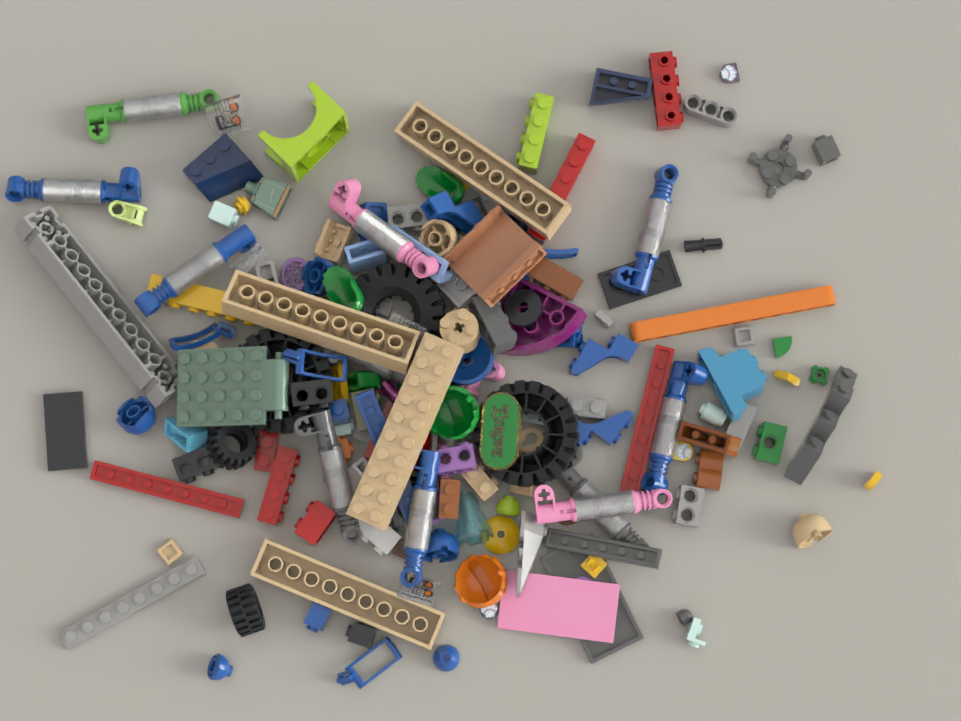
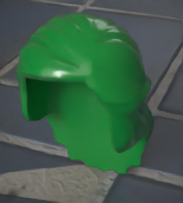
[416,165,465,206]
[322,265,364,311]

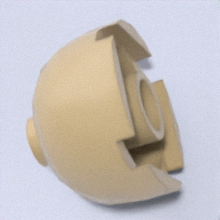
[418,219,458,257]
[792,513,832,549]

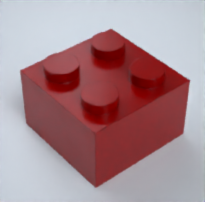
[294,500,338,546]

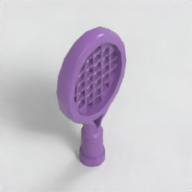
[281,257,306,291]

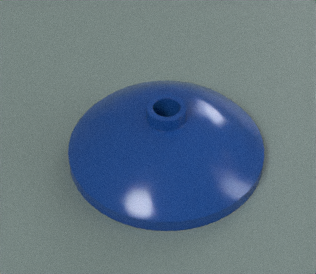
[451,331,494,385]

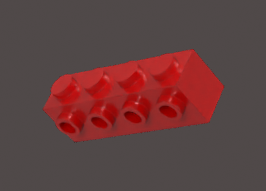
[648,51,684,131]
[257,445,301,526]

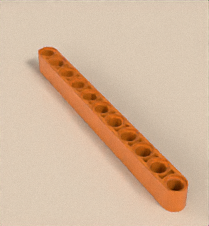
[629,285,836,343]

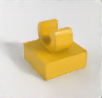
[580,556,607,579]

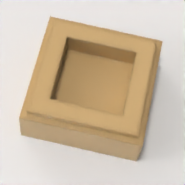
[156,538,184,566]

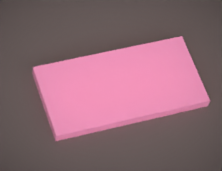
[497,570,620,643]

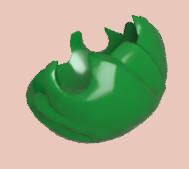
[430,385,479,440]

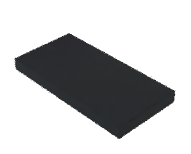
[597,250,682,310]
[43,391,88,471]

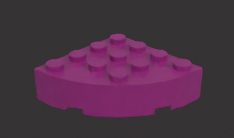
[498,280,587,356]

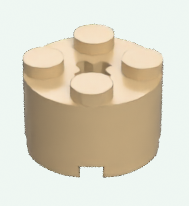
[440,308,481,354]

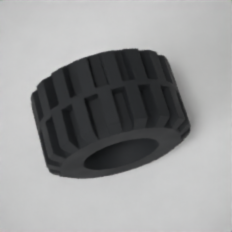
[206,426,259,470]
[226,583,265,637]

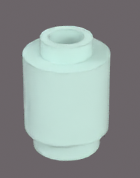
[698,401,727,427]

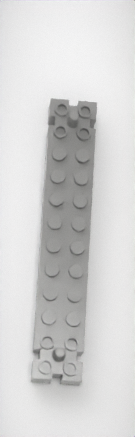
[14,205,178,408]

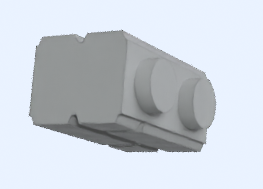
[567,396,606,420]

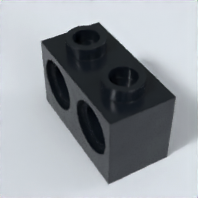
[291,379,335,411]
[172,446,218,484]
[345,622,378,649]

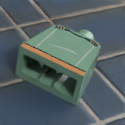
[244,177,293,221]

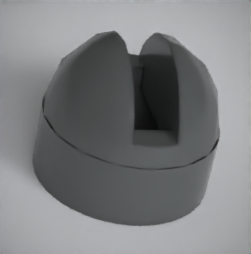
[676,609,692,626]

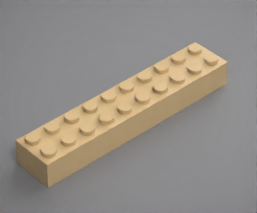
[394,101,572,241]
[221,270,420,375]
[346,332,465,531]
[250,539,446,650]

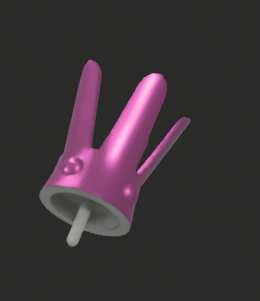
[376,379,400,404]

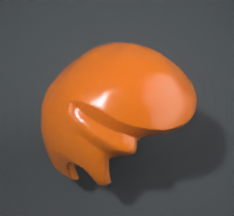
[454,553,508,608]

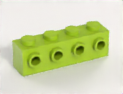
[515,92,554,174]

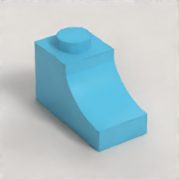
[164,416,208,453]

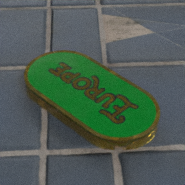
[479,392,521,471]

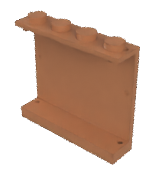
[443,205,547,308]

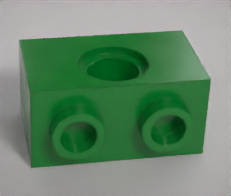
[752,421,788,466]

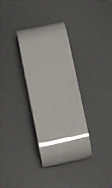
[683,94,737,128]
[725,401,758,455]

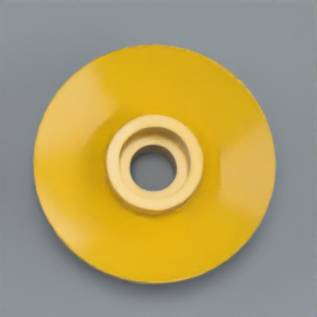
[481,515,519,554]

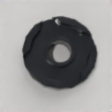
[504,289,543,327]

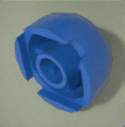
[301,257,335,296]
[116,396,156,435]
[422,528,459,563]

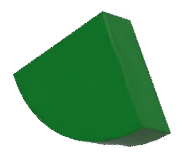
[772,336,792,358]

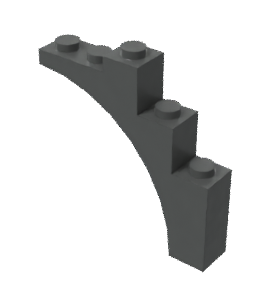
[784,365,858,485]

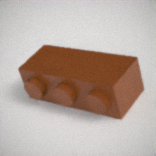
[528,257,584,301]
[676,420,742,457]

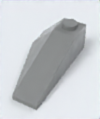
[516,511,547,597]

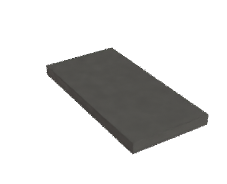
[540,533,644,664]

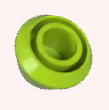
[495,495,521,517]

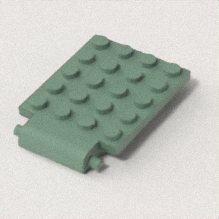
[176,346,289,428]

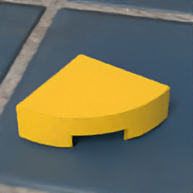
[773,370,801,386]

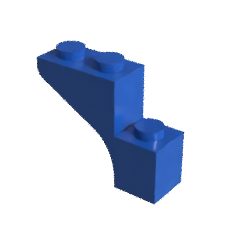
[420,191,483,234]
[568,333,639,376]
[577,410,633,447]

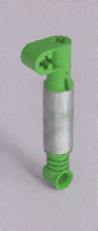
[86,89,221,144]

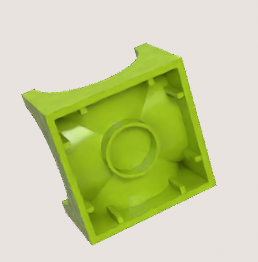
[258,80,350,183]

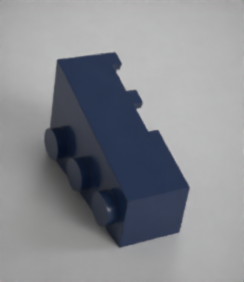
[589,68,653,107]

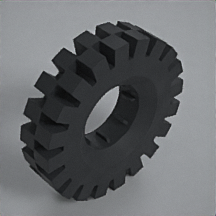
[355,264,447,366]
[238,328,334,434]
[472,380,580,487]

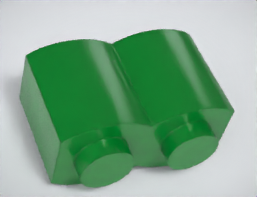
[347,370,381,393]

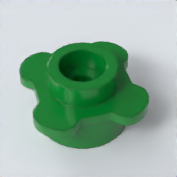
[809,365,830,386]

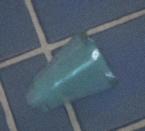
[455,490,494,546]

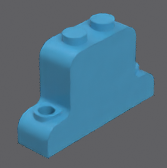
[697,347,767,422]

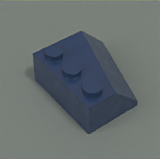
[182,133,264,202]

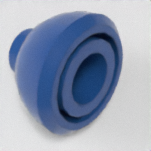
[433,644,460,672]
[207,653,233,680]

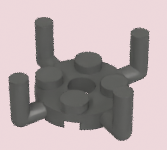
[747,134,812,199]

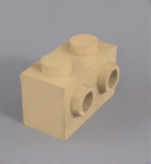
[460,461,499,503]

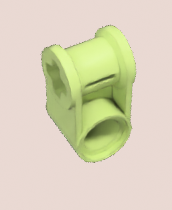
[108,200,147,227]

